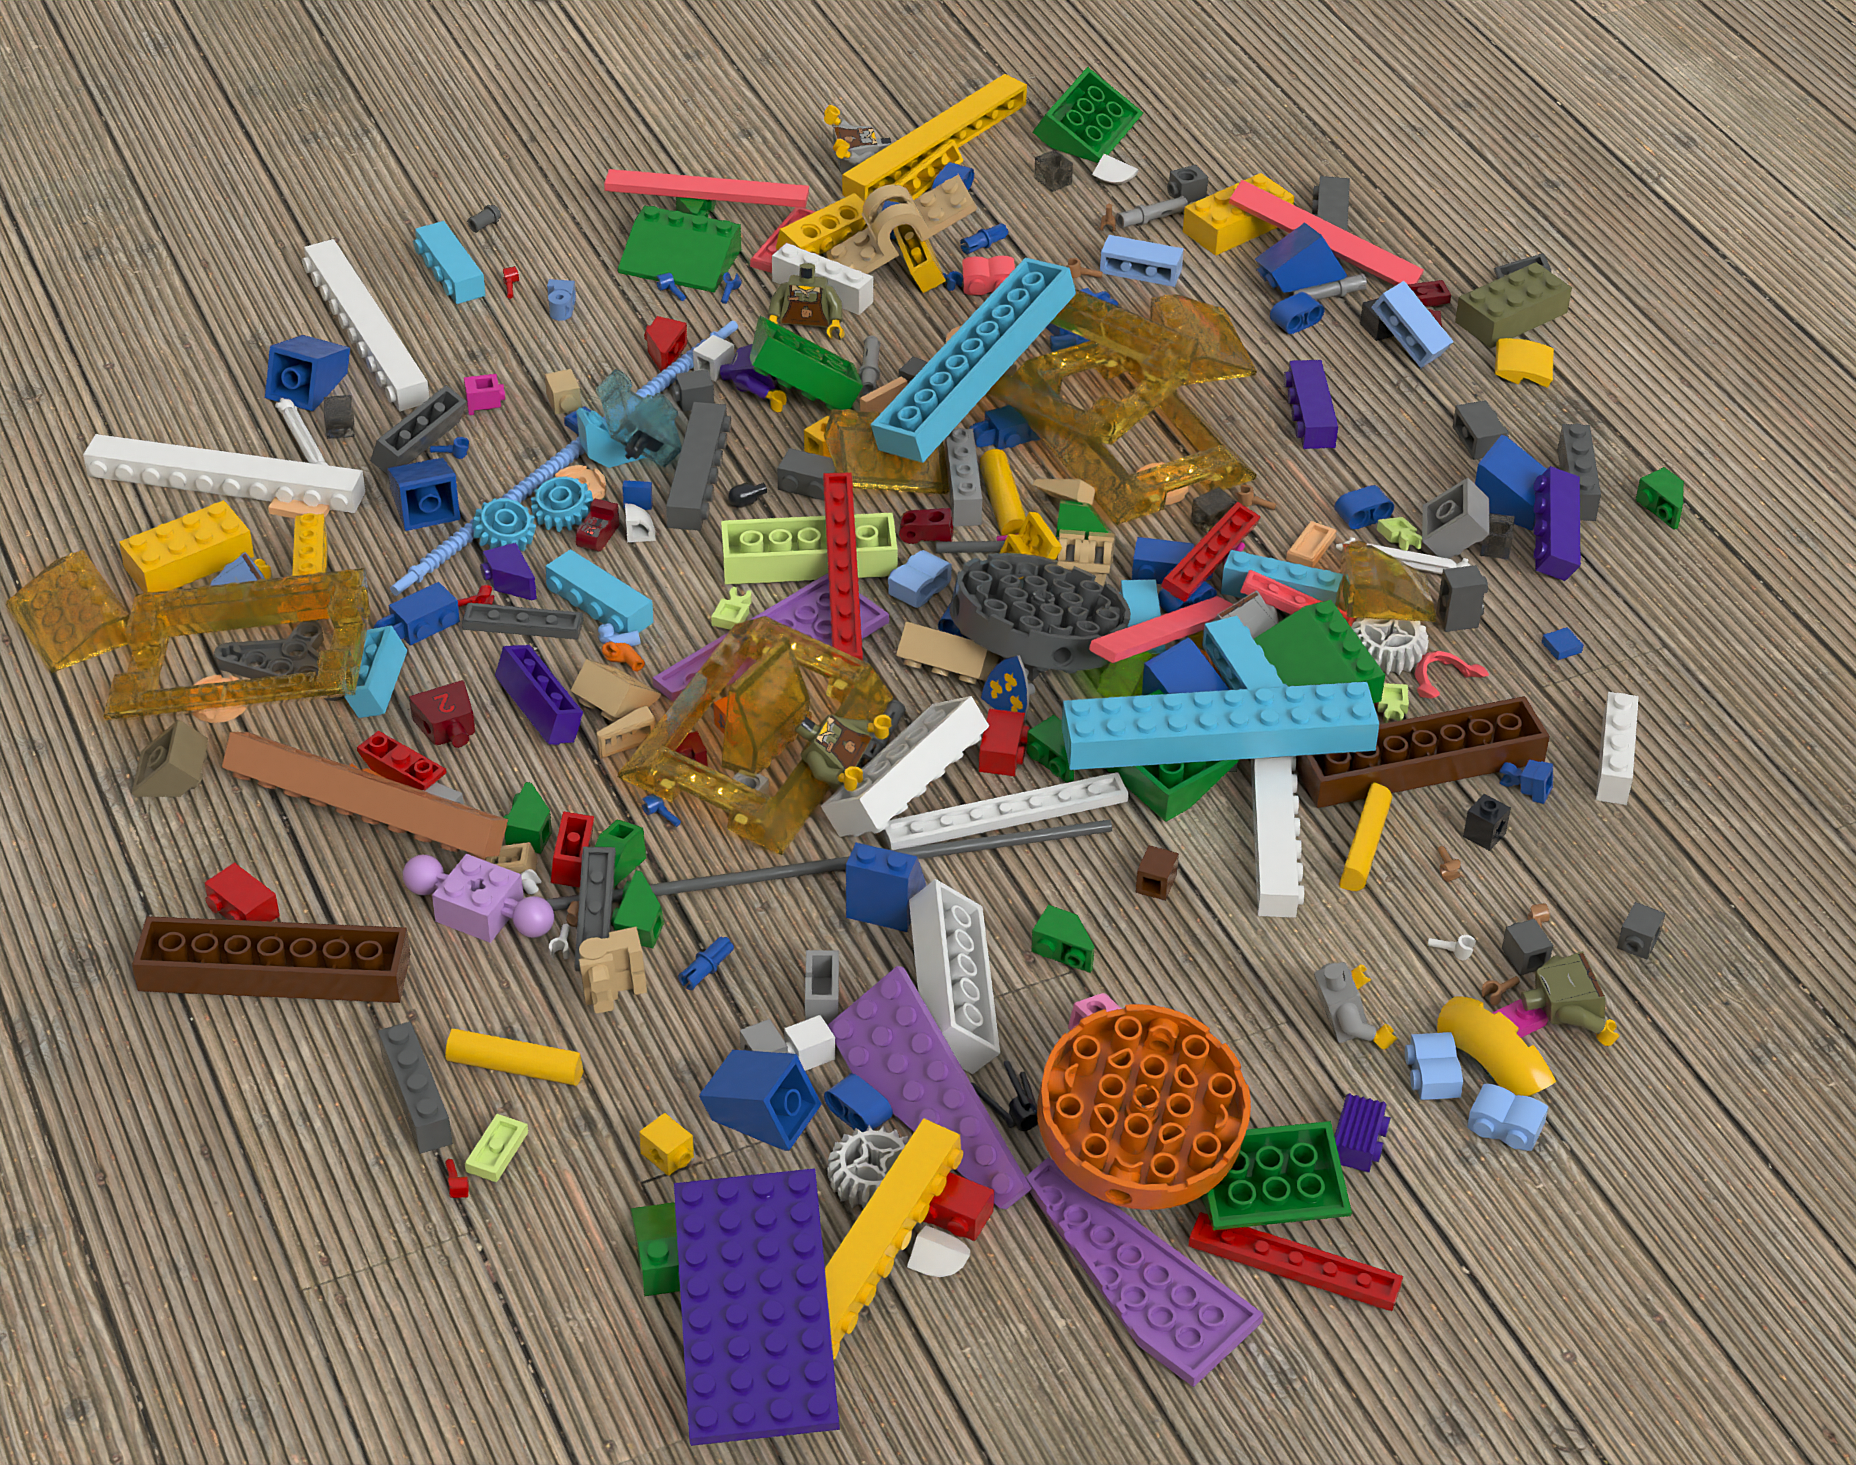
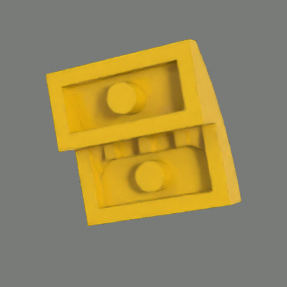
[1495,338,1554,388]
[1000,512,1062,579]

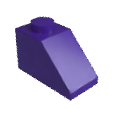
[480,542,537,601]

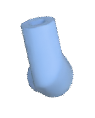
[598,623,641,646]

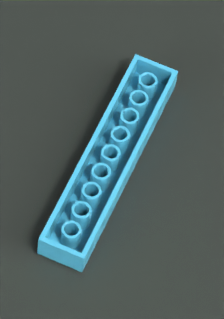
[871,257,1076,463]
[1061,682,1379,770]

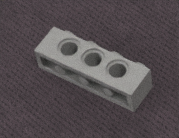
[945,428,982,526]

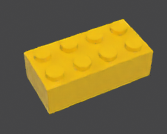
[1183,173,1295,256]
[119,500,254,599]

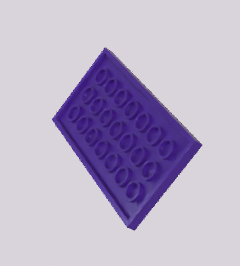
[674,1168,840,1446]

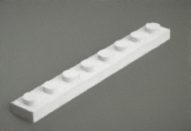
[882,772,1128,850]

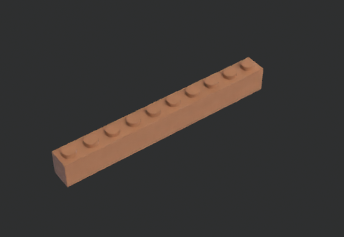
[222,732,508,861]

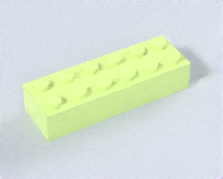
[721,513,898,584]

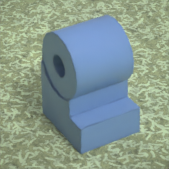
[547,279,576,321]

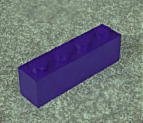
[1284,360,1338,449]
[1533,466,1581,581]
[495,645,584,745]

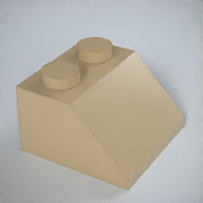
[570,659,661,722]

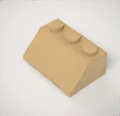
[896,622,1001,685]

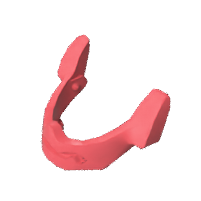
[1414,651,1489,699]

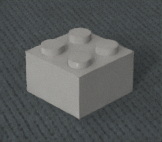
[1422,478,1489,559]

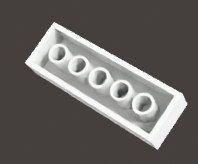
[821,696,989,837]
[909,879,1000,1074]

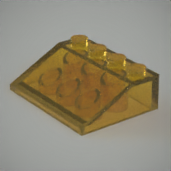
[1149,294,1257,386]
[824,409,949,494]
[1340,541,1436,622]
[6,550,135,673]
[721,636,812,778]

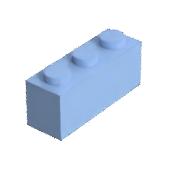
[1100,235,1184,287]
[1371,281,1453,368]

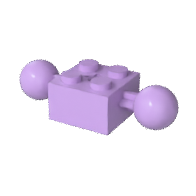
[403,854,554,943]

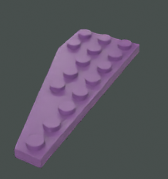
[653,573,889,701]
[827,966,1032,1209]
[1025,1157,1264,1387]

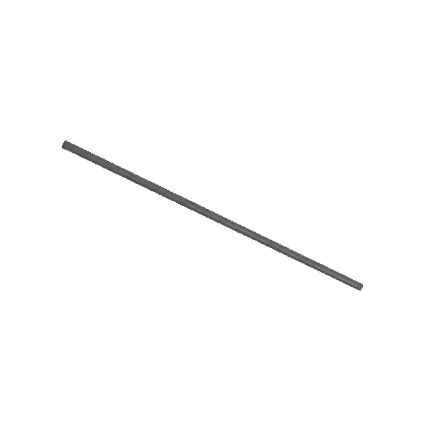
[545,819,1112,911]

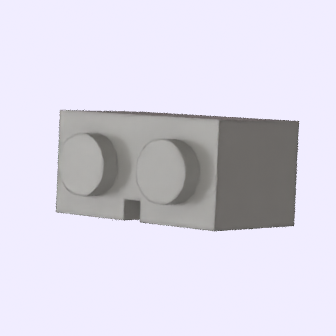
[805,950,839,1025]

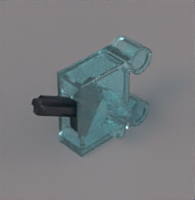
[596,369,682,468]

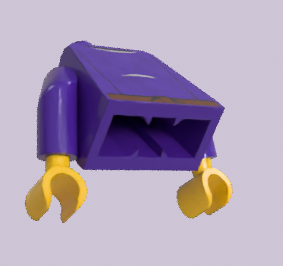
[720,344,787,412]

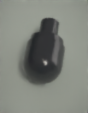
[728,483,767,508]

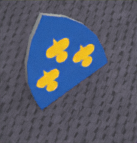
[981,655,1035,722]

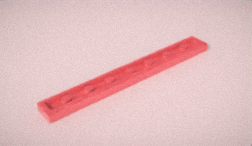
[604,169,809,208]
[1229,180,1424,286]
[1089,596,1234,663]

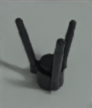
[971,1060,1038,1131]

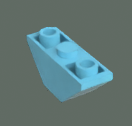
[576,407,649,468]

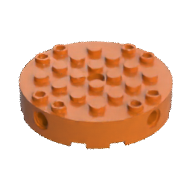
[1037,1004,1251,1210]

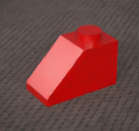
[644,316,687,372]

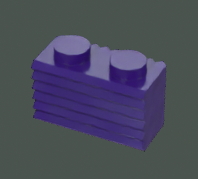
[1334,1093,1391,1172]

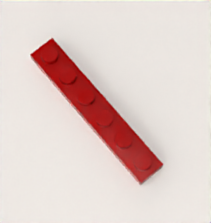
[1160,502,1261,602]
[1188,1212,1404,1311]

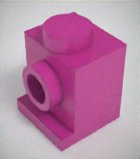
[464,374,506,415]

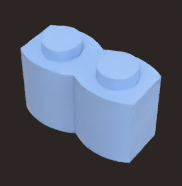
[888,550,952,608]
[1405,1032,1463,1100]
[1467,1084,1548,1151]

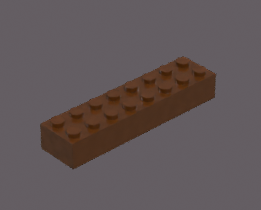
[1296,696,1550,808]
[132,916,411,1003]

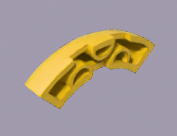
[1437,996,1556,1096]

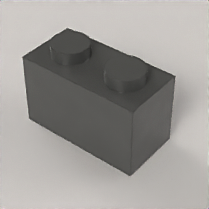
[1452,400,1509,460]
[777,448,842,500]
[1436,565,1488,632]

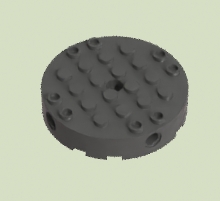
[949,553,1131,673]

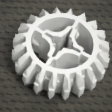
[1351,608,1429,675]
[827,1125,909,1209]

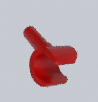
[503,266,519,299]
[458,585,495,607]
[445,1159,469,1198]

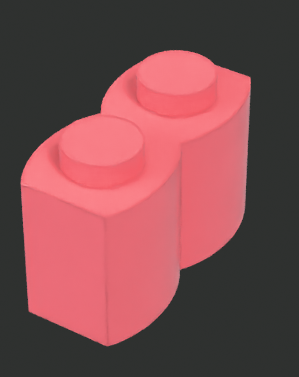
[962,256,1015,295]

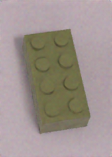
[1455,262,1572,348]

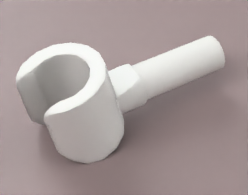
[521,869,542,895]
[549,924,570,959]
[1428,935,1476,960]

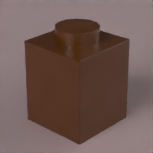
[1135,845,1179,901]

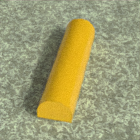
[889,139,964,202]
[980,449,1026,536]
[1338,782,1392,891]
[445,1029,584,1086]

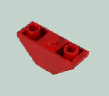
[357,730,447,791]

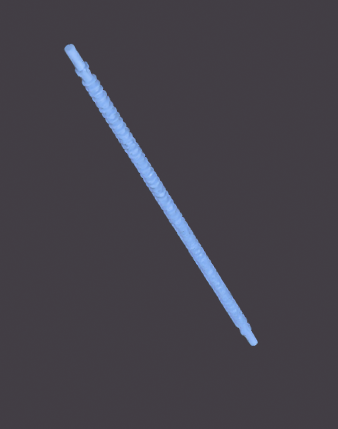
[390,321,738,596]

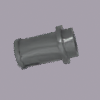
[467,205,501,233]

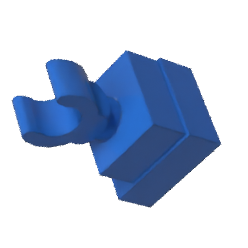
[1500,760,1553,804]

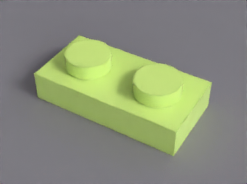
[465,1114,528,1182]

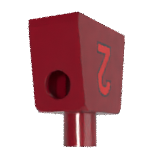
[409,680,475,748]

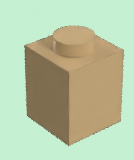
[545,369,581,415]

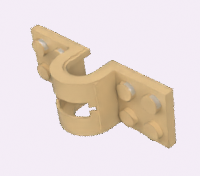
[825,174,978,274]

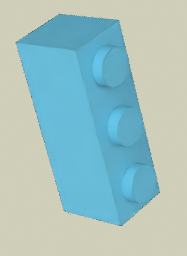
[342,625,408,718]

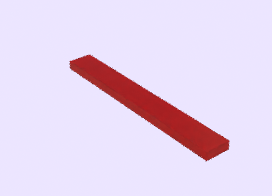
[823,472,863,665]

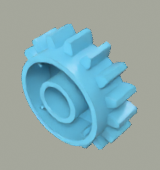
[531,476,593,532]
[472,498,536,551]

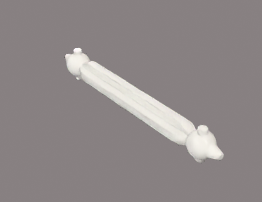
[275,398,329,466]
[1336,537,1471,575]

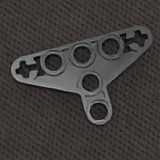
[214,620,347,701]

